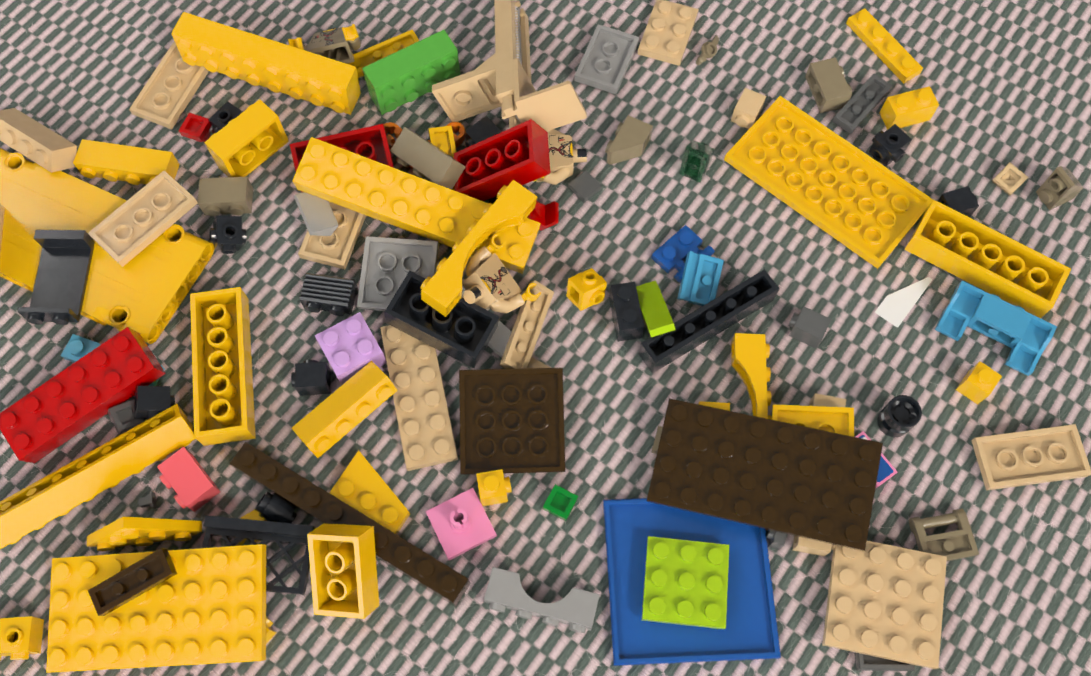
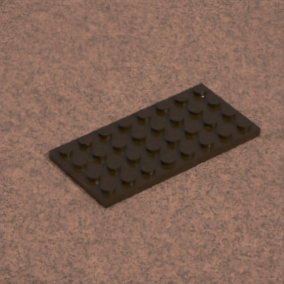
[647,398,883,551]

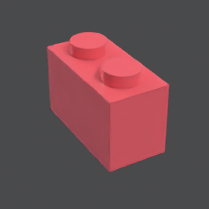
[157,447,221,512]

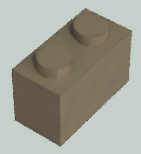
[805,57,852,113]
[197,177,253,216]

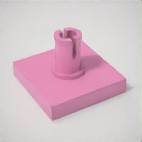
[425,488,497,561]

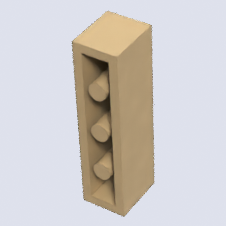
[0,108,77,173]

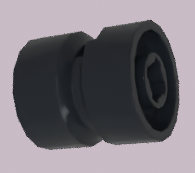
[877,395,922,437]

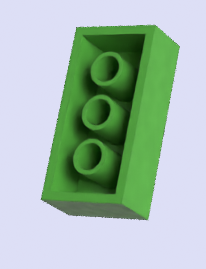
[362,30,461,115]

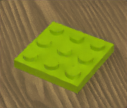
[641,536,729,629]

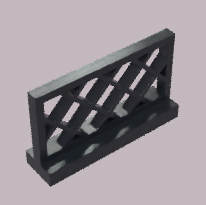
[202,515,316,596]

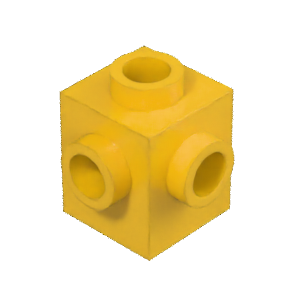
[566,268,607,311]

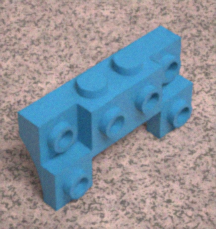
[935,281,1057,376]

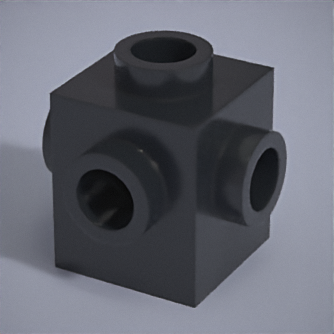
[869,124,912,167]
[209,215,247,254]

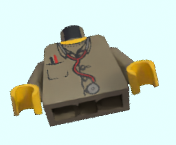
[288,24,361,64]

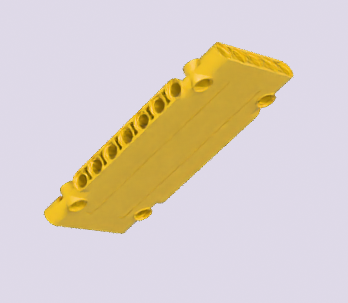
[0,148,214,344]

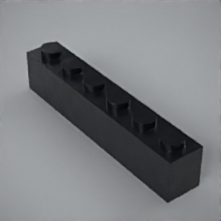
[638,269,780,374]

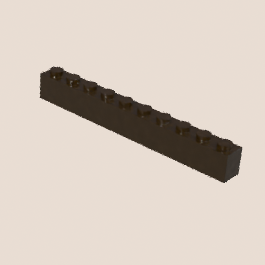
[230,442,471,607]

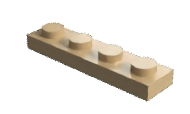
[499,280,554,369]

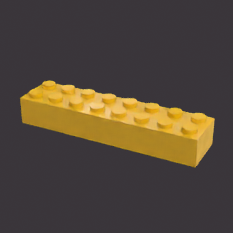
[171,12,361,115]

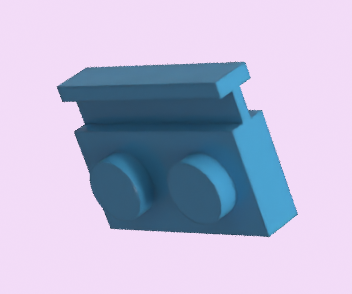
[677,251,724,306]

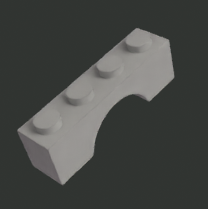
[484,567,600,633]

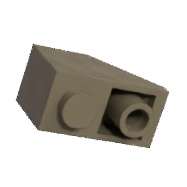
[605,115,653,165]
[1036,166,1083,210]

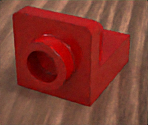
[527,201,559,231]

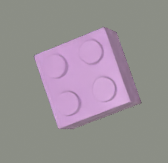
[314,312,387,385]

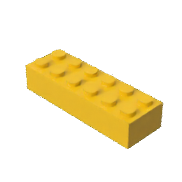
[904,200,1071,318]
[190,287,256,446]

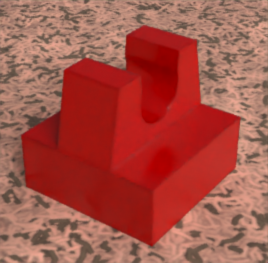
[178,112,211,143]

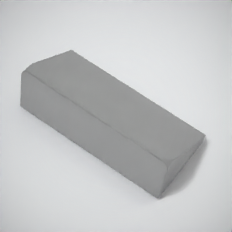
[294,192,338,236]

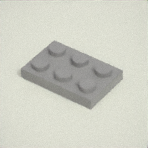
[574,24,639,94]

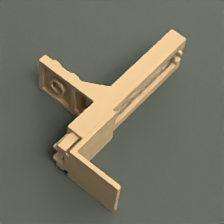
[432,0,587,131]

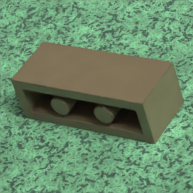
[390,127,466,190]

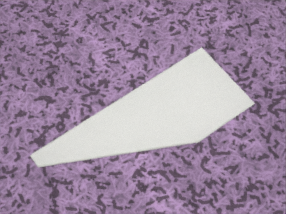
[875,277,932,328]

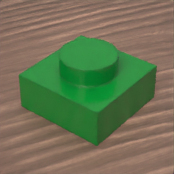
[543,484,579,521]

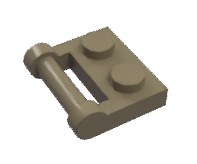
[909,508,979,561]

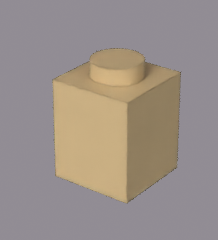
[731,88,766,129]

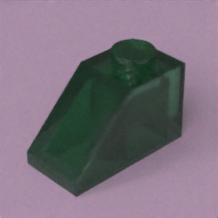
[679,140,715,183]

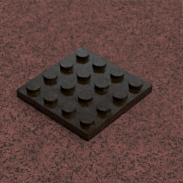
[459,368,566,475]

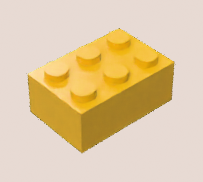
[204,99,289,177]
[307,523,379,619]

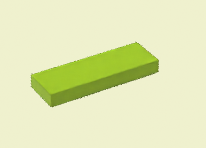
[636,280,675,337]

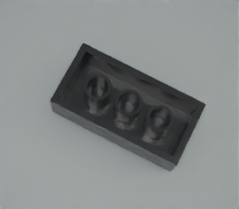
[384,271,500,368]

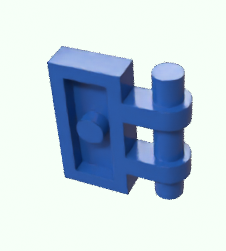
[651,225,715,283]

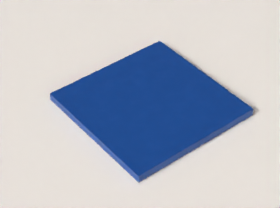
[603,498,781,666]

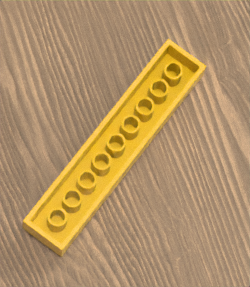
[292,137,541,274]

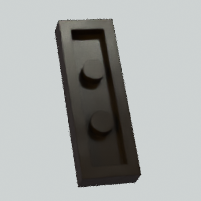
[88,548,178,616]

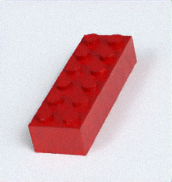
[0,327,166,464]

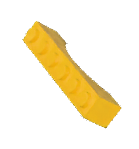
[420,180,537,317]
[731,333,772,420]

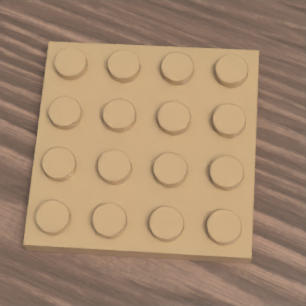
[822,541,947,669]

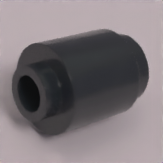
[255,491,297,524]

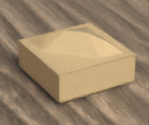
[992,162,1028,196]

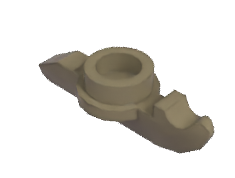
[696,35,719,65]

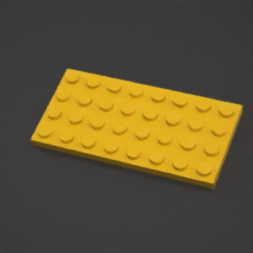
[724,96,933,269]
[46,544,266,673]

